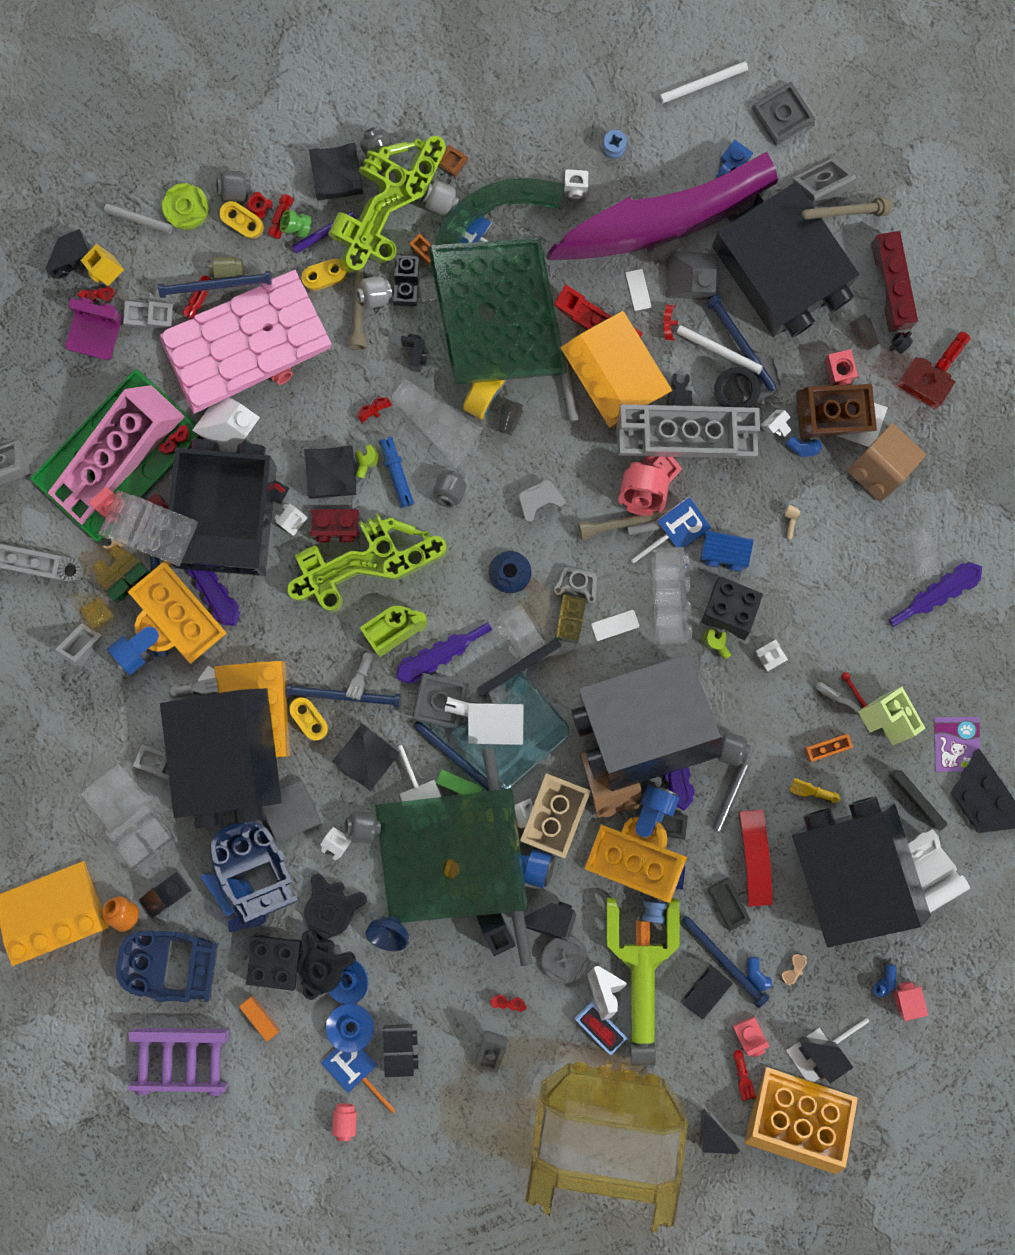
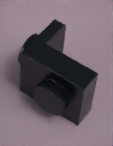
[401,334,428,372]

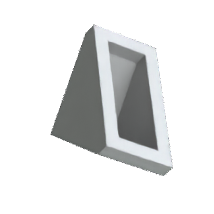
[54,623,101,667]

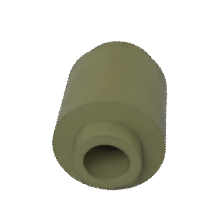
[209,257,244,279]

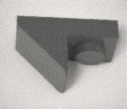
[475,1031,508,1073]

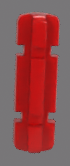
[268,194,294,239]
[182,275,212,319]
[935,331,971,373]

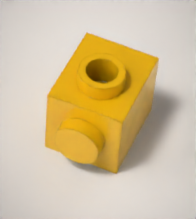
[81,243,124,286]

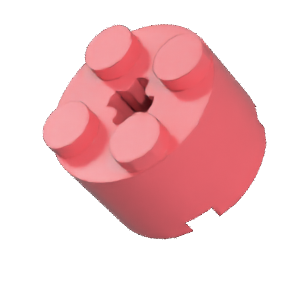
[618,462,670,516]

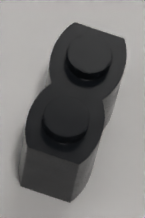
[383,1024,419,1077]

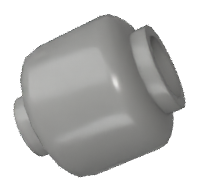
[422,181,459,216]
[356,276,392,309]

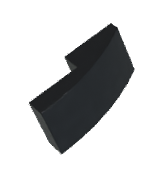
[393,255,419,307]

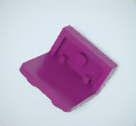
[65,297,123,361]

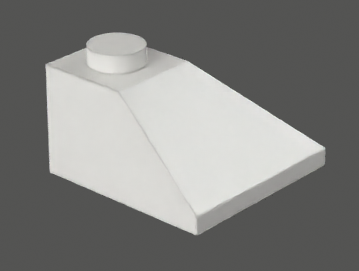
[192,397,260,453]

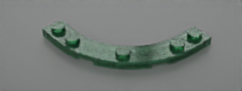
[429,178,565,276]

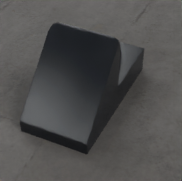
[139,871,192,919]

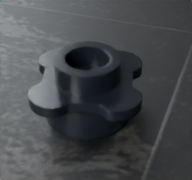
[889,331,913,354]

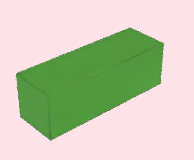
[436,769,483,801]

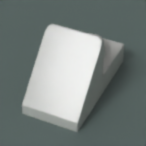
[587,966,627,1020]

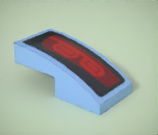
[575,1001,628,1055]

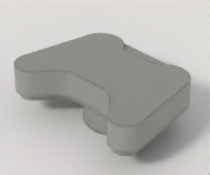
[519,480,565,522]
[553,567,597,604]

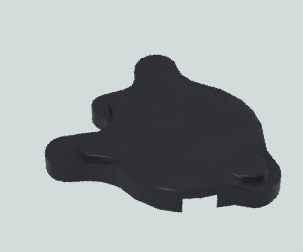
[304,874,367,941]
[297,930,356,1000]

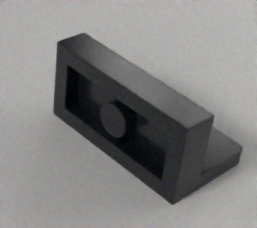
[681,964,732,1019]

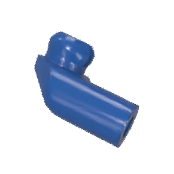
[785,435,822,457]
[747,957,772,991]
[872,964,896,997]

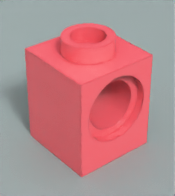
[824,349,858,386]
[893,981,928,1021]

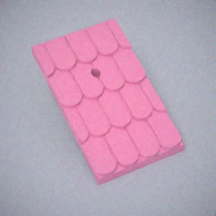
[160,270,332,414]

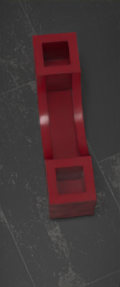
[871,231,918,332]

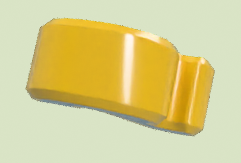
[463,361,509,420]

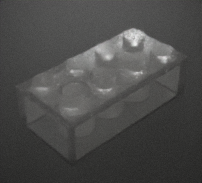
[651,547,692,647]

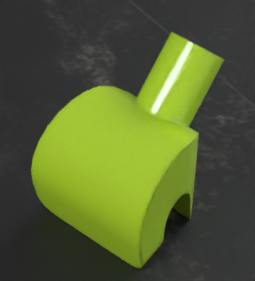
[355,444,380,479]
[702,629,731,660]

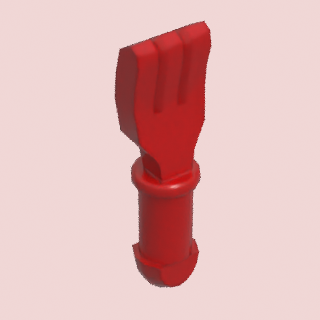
[733,1050,756,1101]

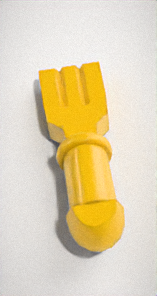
[789,778,840,803]

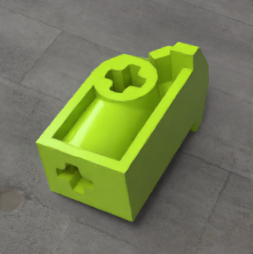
[360,606,428,657]

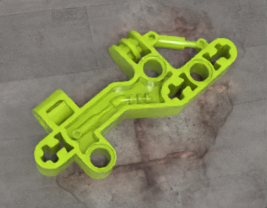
[328,136,446,273]
[287,513,447,612]

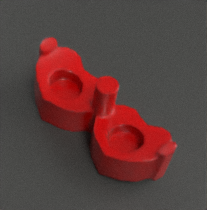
[78,286,115,302]
[663,305,678,341]
[357,397,392,424]
[158,425,189,455]
[490,994,527,1012]

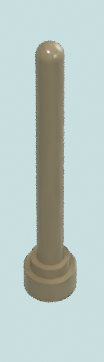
[801,197,892,219]
[348,251,367,350]
[578,507,674,541]

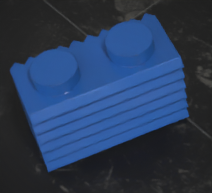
[700,531,754,572]

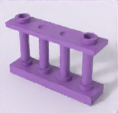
[128,1028,230,1096]

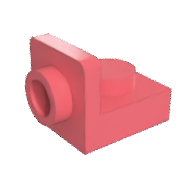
[641,456,682,482]
[89,486,130,526]
[733,1016,769,1057]

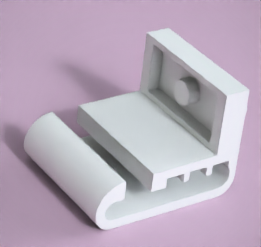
[908,829,970,913]

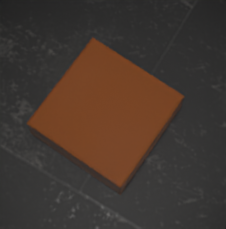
[438,144,468,178]

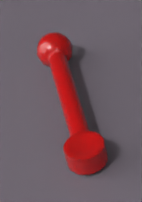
[841,672,867,708]

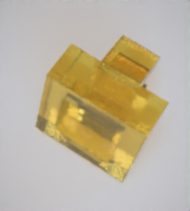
[80,597,114,629]

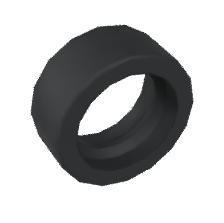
[714,367,761,408]

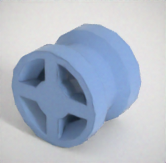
[603,130,627,159]
[642,900,667,923]

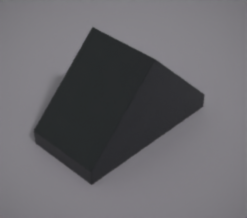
[700,1109,740,1154]

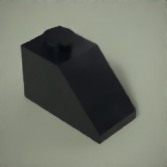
[524,902,577,942]

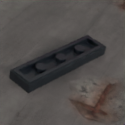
[477,639,562,697]

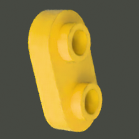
[220,201,264,239]
[301,258,348,291]
[290,698,328,740]

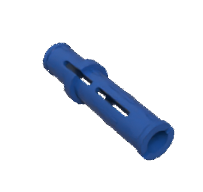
[379,437,415,508]

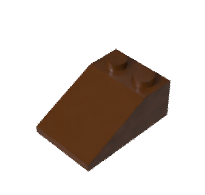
[796,384,877,439]

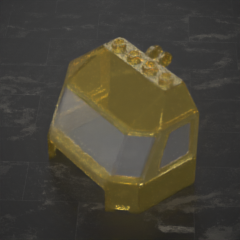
[525,1060,688,1233]

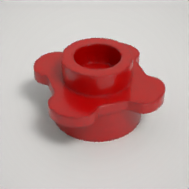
[245,192,273,219]

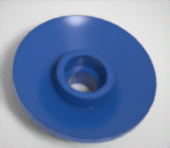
[328,960,369,1005]
[326,1004,374,1053]

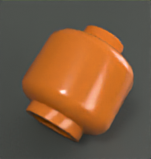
[103,896,139,932]

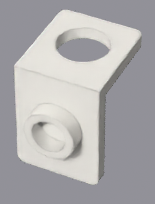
[564,170,588,199]

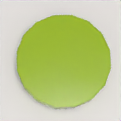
[161,183,209,230]

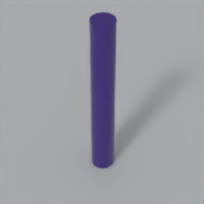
[292,211,356,254]

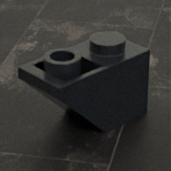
[45,229,91,279]
[474,900,516,956]
[798,1036,853,1084]

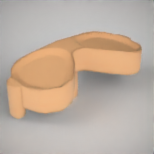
[782,954,807,986]

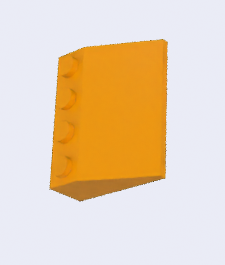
[560,311,673,428]
[214,661,290,757]
[0,861,109,966]
[744,1067,858,1174]

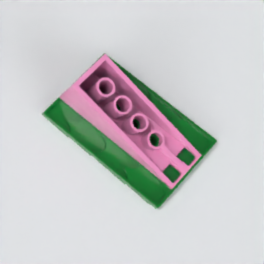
[30,369,201,542]

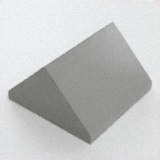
[793,157,856,207]
[0,440,31,485]

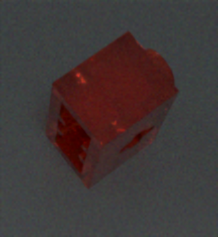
[896,357,956,410]

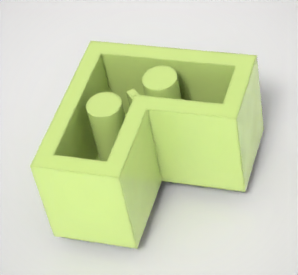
[858,687,925,746]

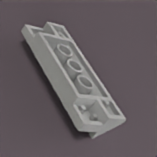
[615,404,760,459]

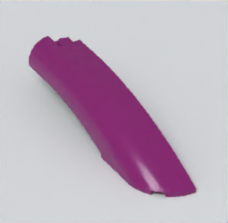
[547,152,778,260]

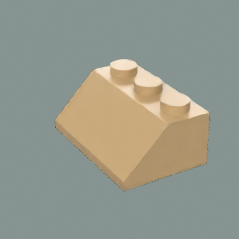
[520,773,591,858]

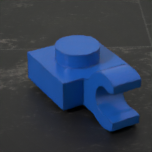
[716,140,753,178]

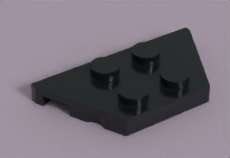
[951,748,1015,833]

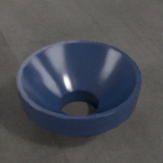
[489,551,531,594]
[365,916,409,951]

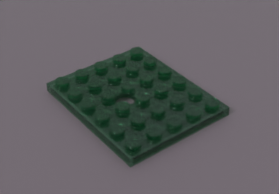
[428,238,567,385]
[375,788,528,923]

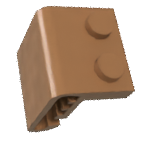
[846,422,927,503]
[580,750,642,818]

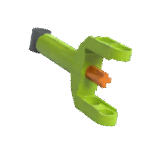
[607,898,680,1066]

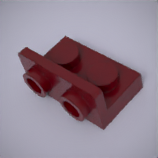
[310,509,359,543]

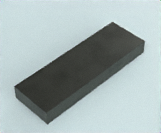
[889,770,947,830]

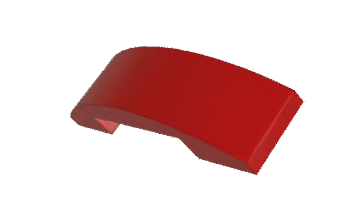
[554,284,643,338]
[739,809,772,907]

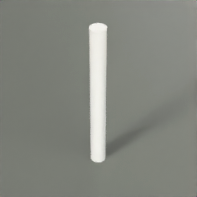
[660,61,748,103]
[677,325,763,374]

